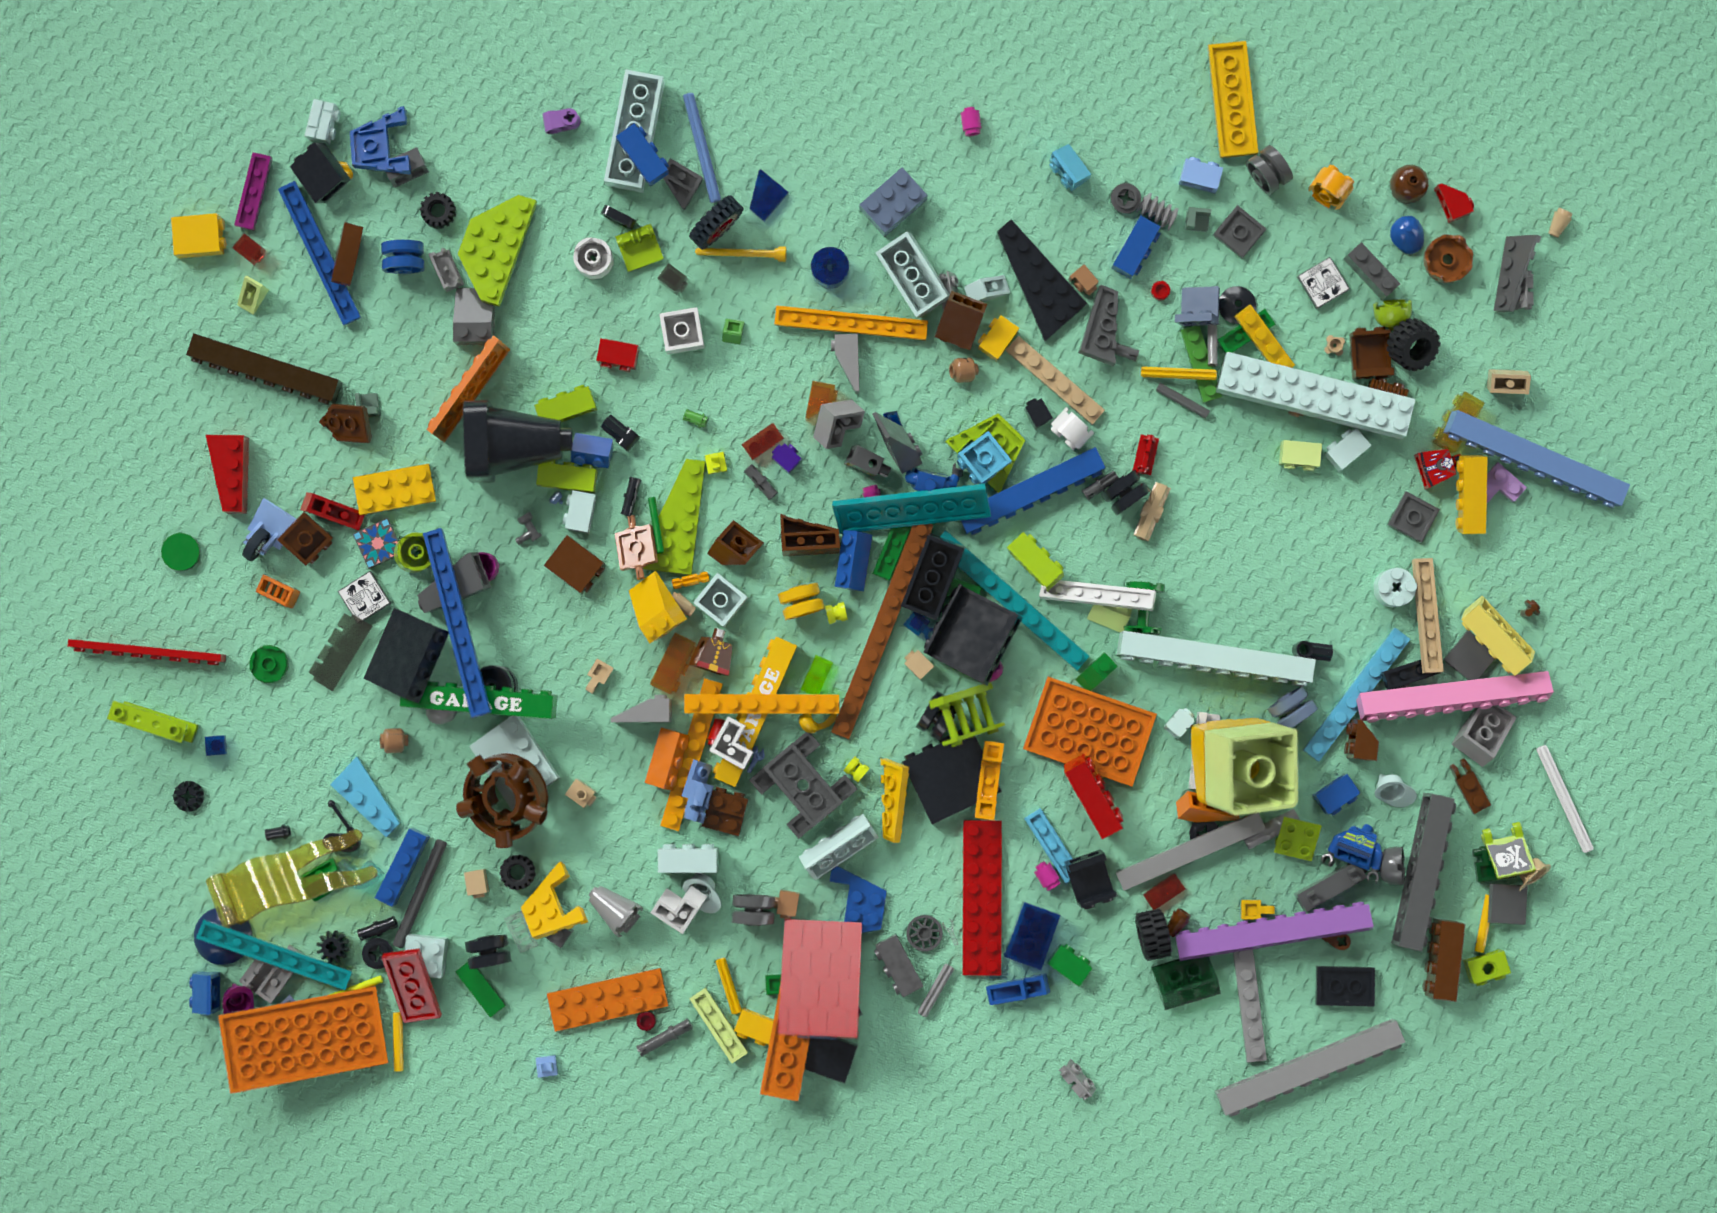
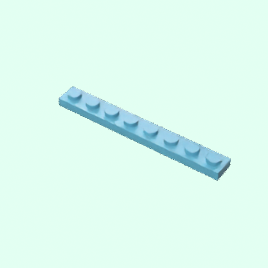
[1303,628,1410,762]

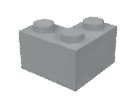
[813,400,865,449]

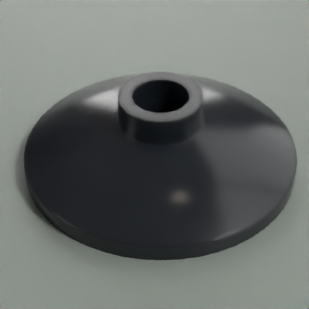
[1219,286,1256,324]

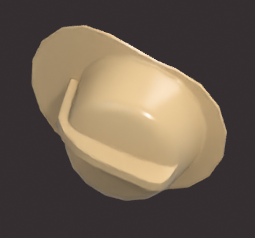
[1519,858,1551,891]

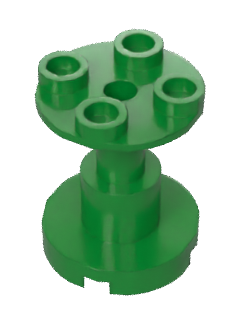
[1123,581,1165,635]

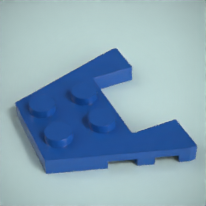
[350,106,411,174]
[830,866,887,933]

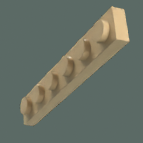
[1006,336,1105,425]
[1412,558,1444,674]

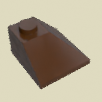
[707,520,764,565]

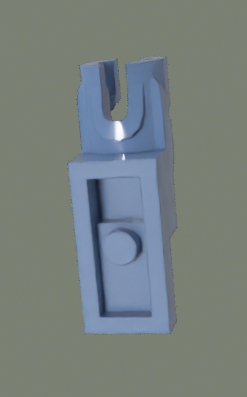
[682,759,714,823]

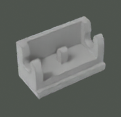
[429,248,464,292]

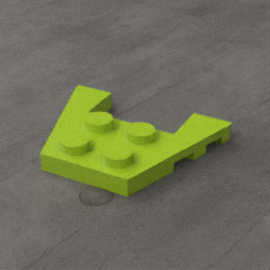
[945,413,1025,493]

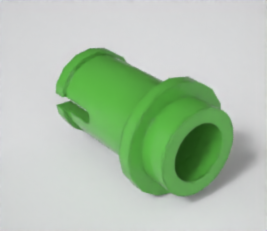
[683,409,708,428]

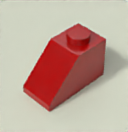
[1434,183,1474,223]

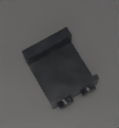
[1064,849,1118,909]

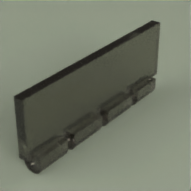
[309,613,373,691]

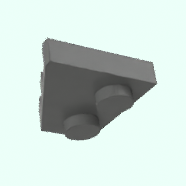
[663,158,704,210]

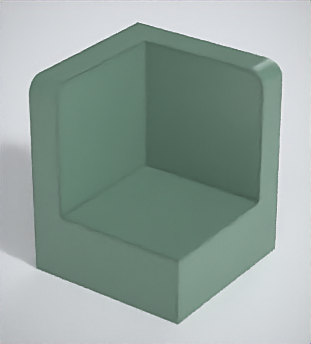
[1185,207,1212,232]
[355,393,380,417]

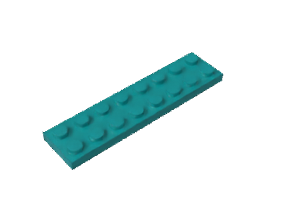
[832,484,991,534]

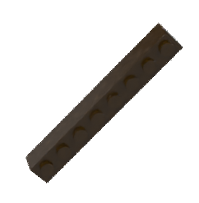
[186,333,342,405]

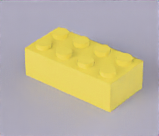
[1461,596,1535,676]

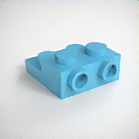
[957,431,1012,485]

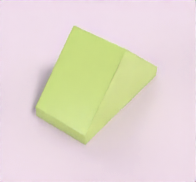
[237,275,269,314]

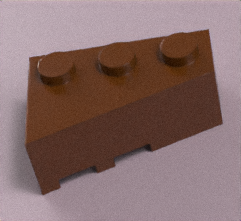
[780,514,840,556]

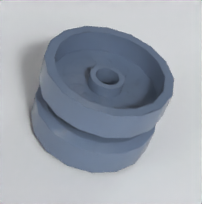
[1267,686,1318,728]

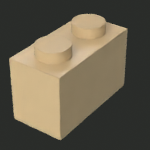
[1487,369,1531,394]

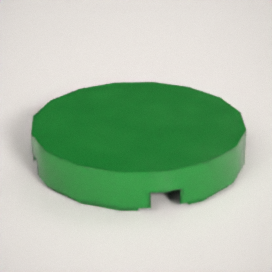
[161,533,201,571]
[249,645,289,683]

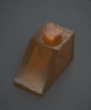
[805,381,838,421]

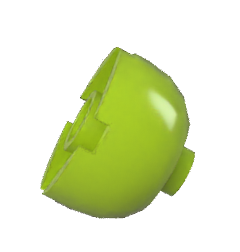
[1373,299,1412,331]

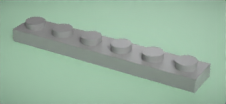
[1233,949,1267,1062]

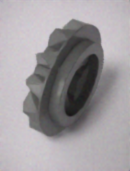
[1111,183,1141,214]

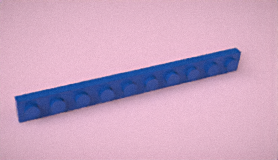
[423,528,492,718]

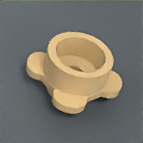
[1324,335,1345,356]

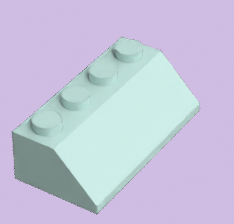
[799,814,879,880]

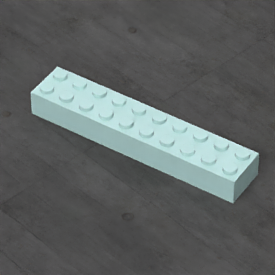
[1216,352,1415,440]
[1116,631,1316,686]

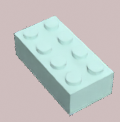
[876,232,950,318]

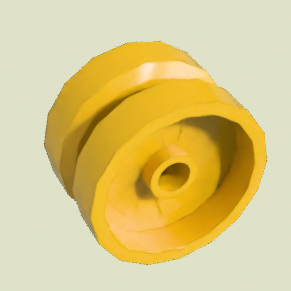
[778,583,825,621]

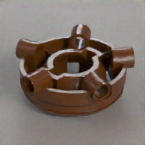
[456,753,548,848]

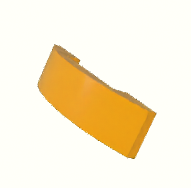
[975,741,1004,821]

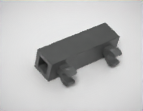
[1294,863,1367,912]

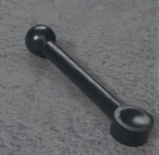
[328,800,355,834]

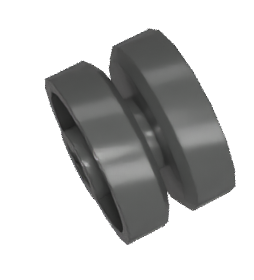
[1246,145,1293,195]
[732,894,775,926]

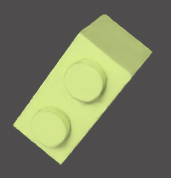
[1279,440,1322,471]

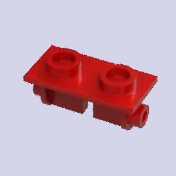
[1132,434,1159,476]

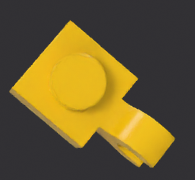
[1241,900,1275,920]

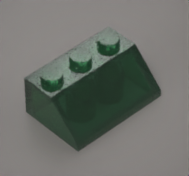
[1151,957,1221,1010]

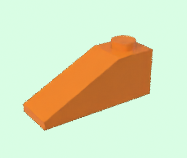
[1176,791,1240,822]

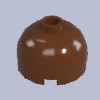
[1389,165,1429,204]

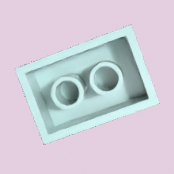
[658,844,718,873]

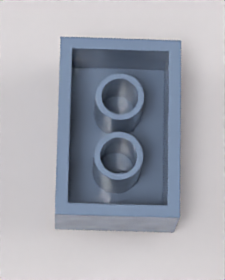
[859,167,928,237]

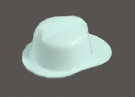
[1374,774,1417,808]
[683,873,721,914]

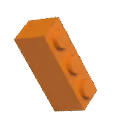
[645,727,690,791]

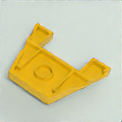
[521,861,588,940]

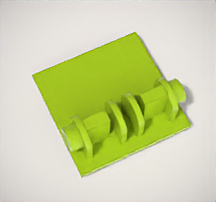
[615,224,664,272]
[1274,816,1322,862]

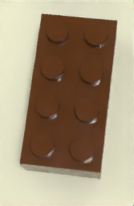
[1423,918,1465,1002]

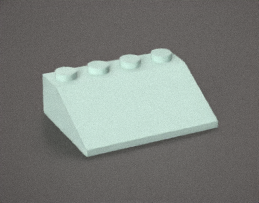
[469,716,560,810]

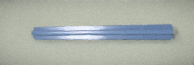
[683,93,721,203]

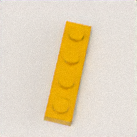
[1234,305,1295,368]

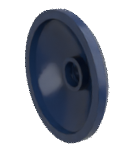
[194,907,252,965]

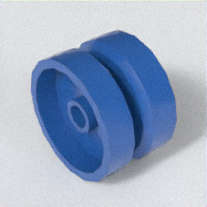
[381,240,425,274]

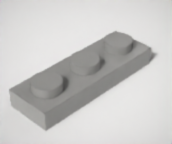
[255,944,303,1004]

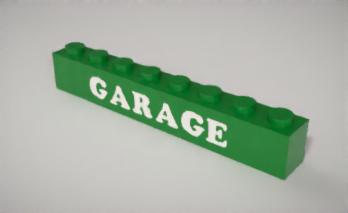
[400,681,558,719]

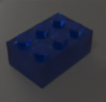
[1003,901,1061,970]

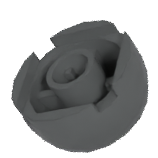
[1377,847,1405,885]

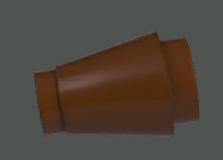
[1167,908,1191,937]

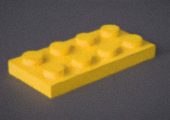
[353,463,436,515]

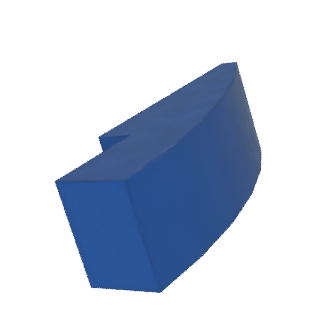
[986,973,1050,1005]

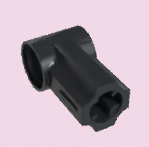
[600,415,640,452]
[1292,641,1333,662]

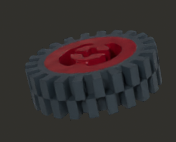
[689,195,744,250]

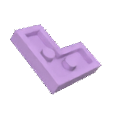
[1487,462,1527,503]

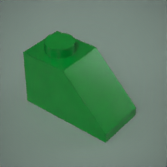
[1075,652,1118,691]

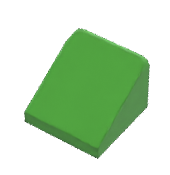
[722,319,744,344]

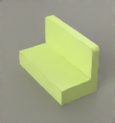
[1087,605,1132,632]

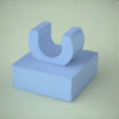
[536,1055,558,1078]

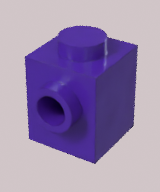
[772,443,802,474]

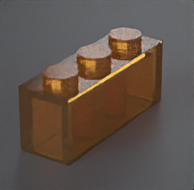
[650,633,697,695]

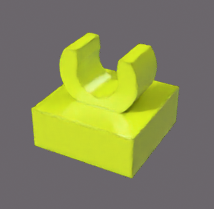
[705,452,727,475]

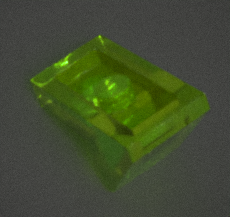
[800,655,833,694]

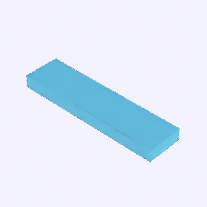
[1024,808,1072,884]

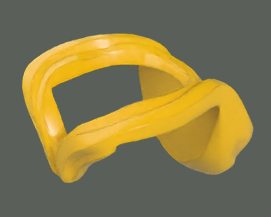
[798,714,837,734]

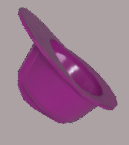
[223,983,254,1014]

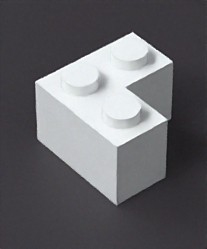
[709,716,754,769]
[651,886,707,934]

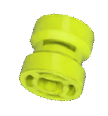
[825,602,848,624]
[843,756,869,782]

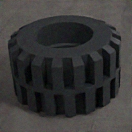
[1387,318,1441,371]
[1135,908,1172,961]

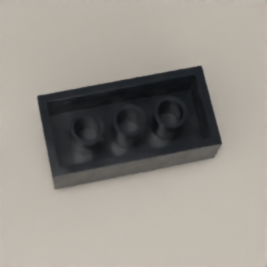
[901,533,966,620]

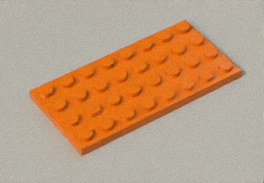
[218,986,388,1094]

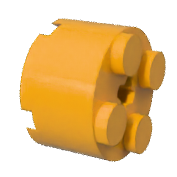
[1308,165,1354,210]

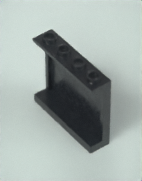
[924,584,1023,685]
[363,608,449,704]
[902,729,1002,825]

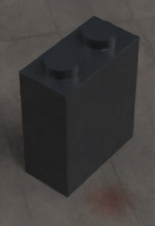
[289,142,351,203]
[804,1037,858,1083]

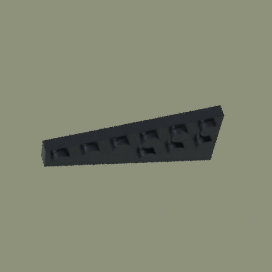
[997,219,1087,342]

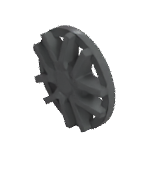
[906,915,943,951]

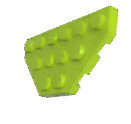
[458,195,537,307]

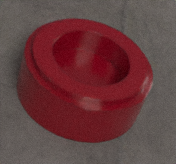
[636,1011,656,1031]

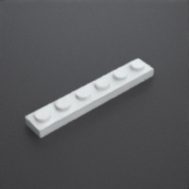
[1039,580,1156,611]

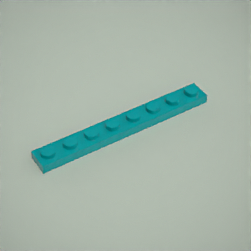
[196,919,352,990]

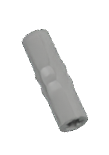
[1243,809,1300,850]

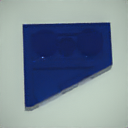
[749,169,789,222]

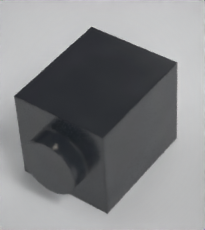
[1024,398,1053,429]

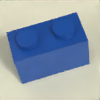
[571,433,613,469]
[1312,774,1360,816]

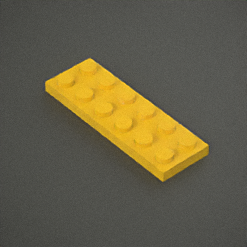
[1208,41,1259,158]

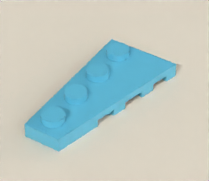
[330,757,400,837]

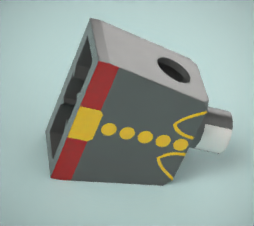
[844,445,891,477]

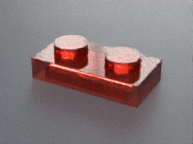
[742,423,784,461]
[1142,873,1186,910]

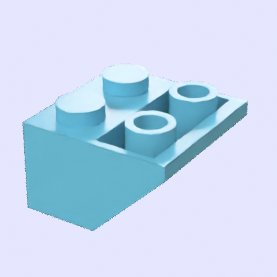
[1049,144,1092,192]

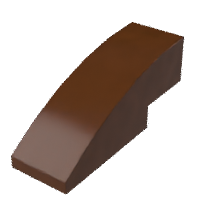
[331,222,363,287]

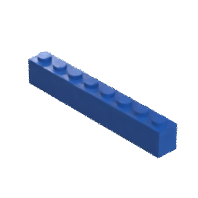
[959,447,1106,536]

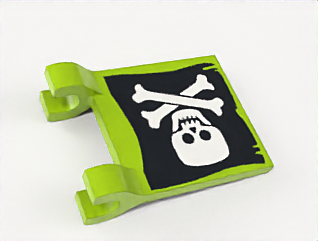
[1481,822,1536,879]

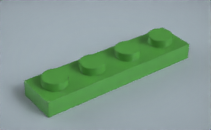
[1180,325,1222,403]

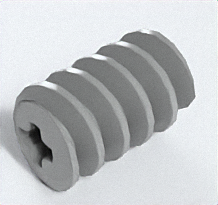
[1136,192,1178,231]

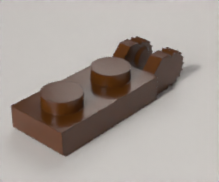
[1450,758,1491,814]

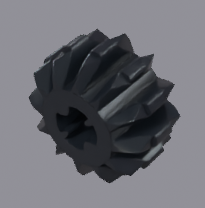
[316,930,350,963]

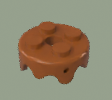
[1423,234,1473,283]

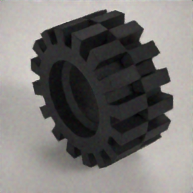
[420,192,456,229]
[499,855,536,890]

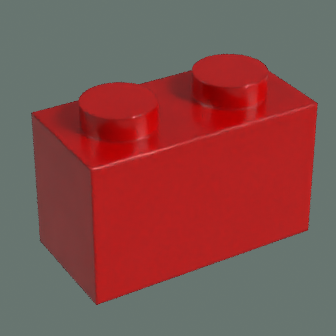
[596,338,640,372]

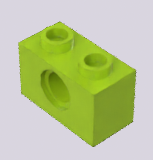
[1463,949,1511,986]

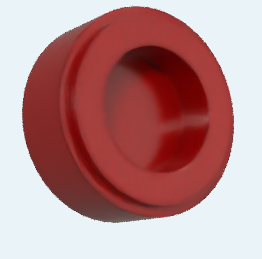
[1151,281,1170,301]

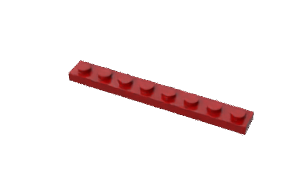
[67,639,226,666]

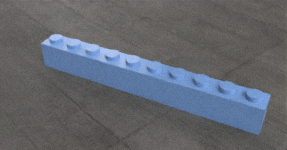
[1443,410,1630,508]

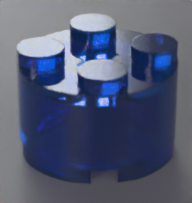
[811,247,849,289]

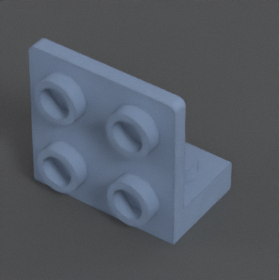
[1175,286,1220,326]

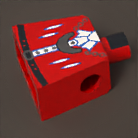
[1414,449,1461,489]

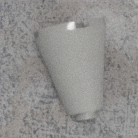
[589,886,643,937]

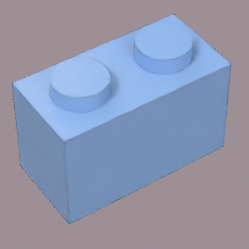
[1178,157,1223,193]

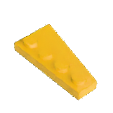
[880,758,909,843]

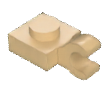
[585,658,614,694]

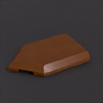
[319,404,372,443]

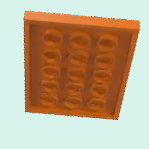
[1023,676,1157,787]

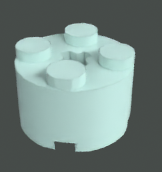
[1374,568,1417,607]

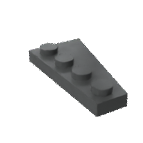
[1494,235,1541,312]
[1078,285,1118,367]

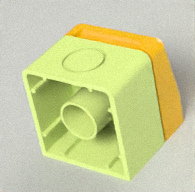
[1191,718,1298,815]

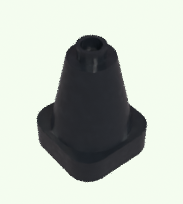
[463,400,573,483]

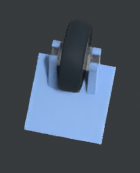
[242,498,296,561]

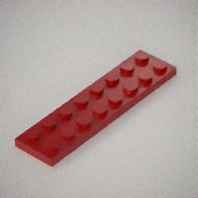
[962,820,1002,976]

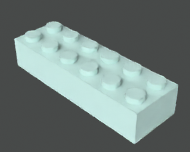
[604,70,665,193]

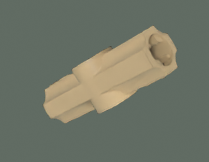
[1133,482,1171,541]

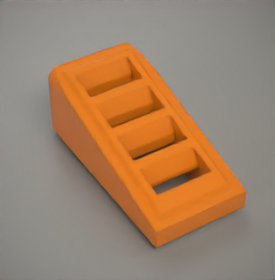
[255,574,300,608]

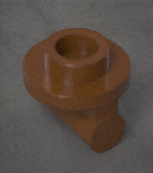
[1520,600,1540,617]

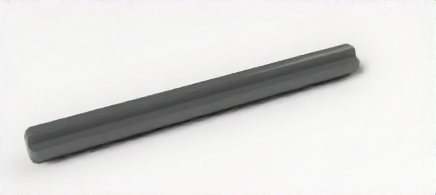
[393,839,447,948]

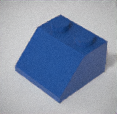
[189,972,220,1015]

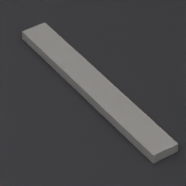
[1116,812,1266,891]

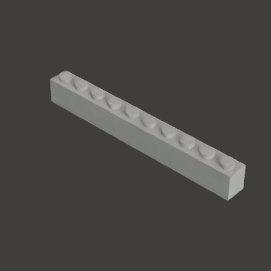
[1214,1019,1405,1117]

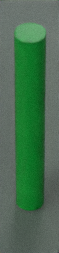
[648,497,664,554]

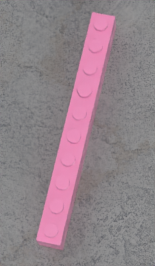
[1356,671,1554,723]

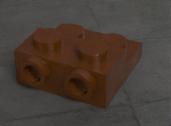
[277,511,333,566]
[702,786,749,836]

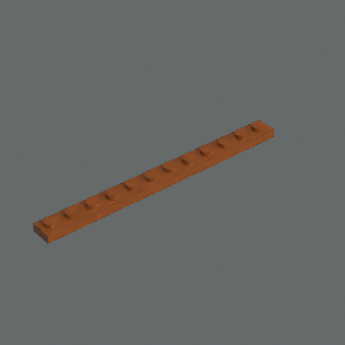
[831,524,933,739]

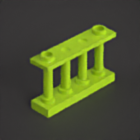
[929,682,1005,747]
[107,700,199,743]

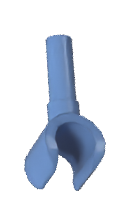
[747,746,765,773]

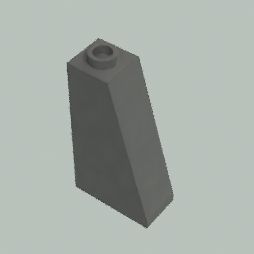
[417,552,491,613]

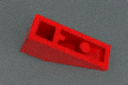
[300,492,365,531]

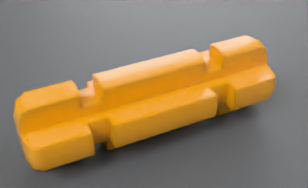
[672,572,710,589]

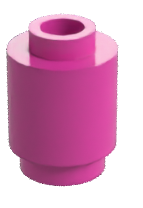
[960,107,982,136]
[1034,861,1060,891]

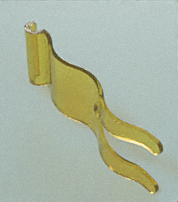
[206,829,378,928]

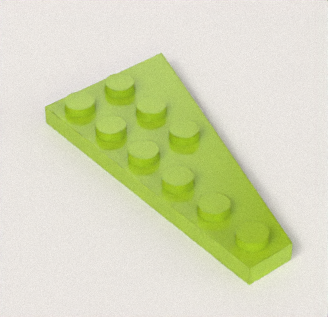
[643,459,705,575]

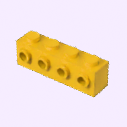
[1455,455,1488,534]

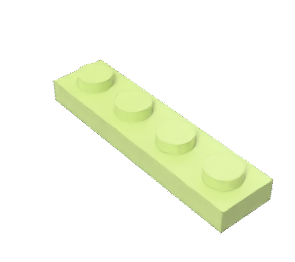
[689,987,748,1064]

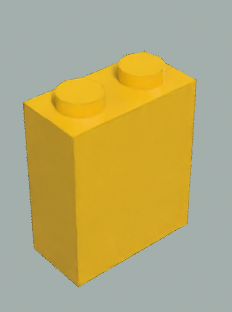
[171,213,227,258]

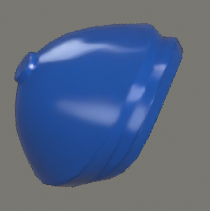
[1390,216,1424,254]

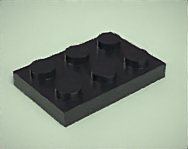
[1315,966,1375,1007]

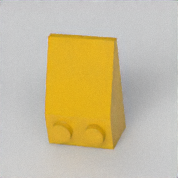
[629,571,687,643]

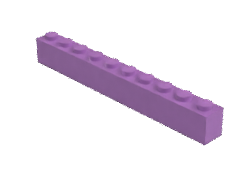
[1175,902,1373,961]

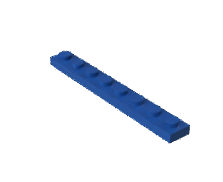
[278,181,362,326]

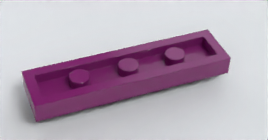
[234,152,273,231]

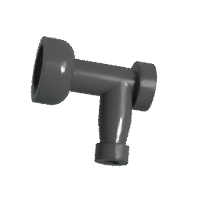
[515,512,542,545]

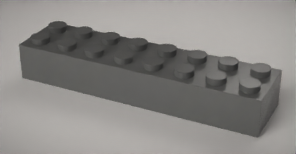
[1391,793,1456,951]

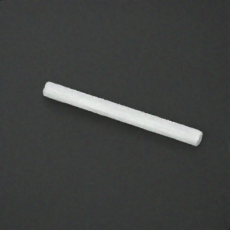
[1536,745,1594,853]

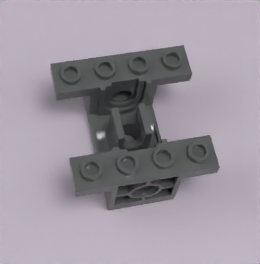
[750,732,857,839]

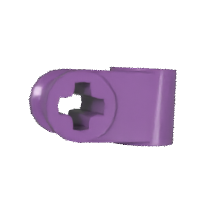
[542,108,581,134]

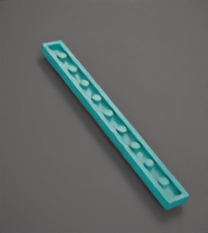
[940,530,1090,671]

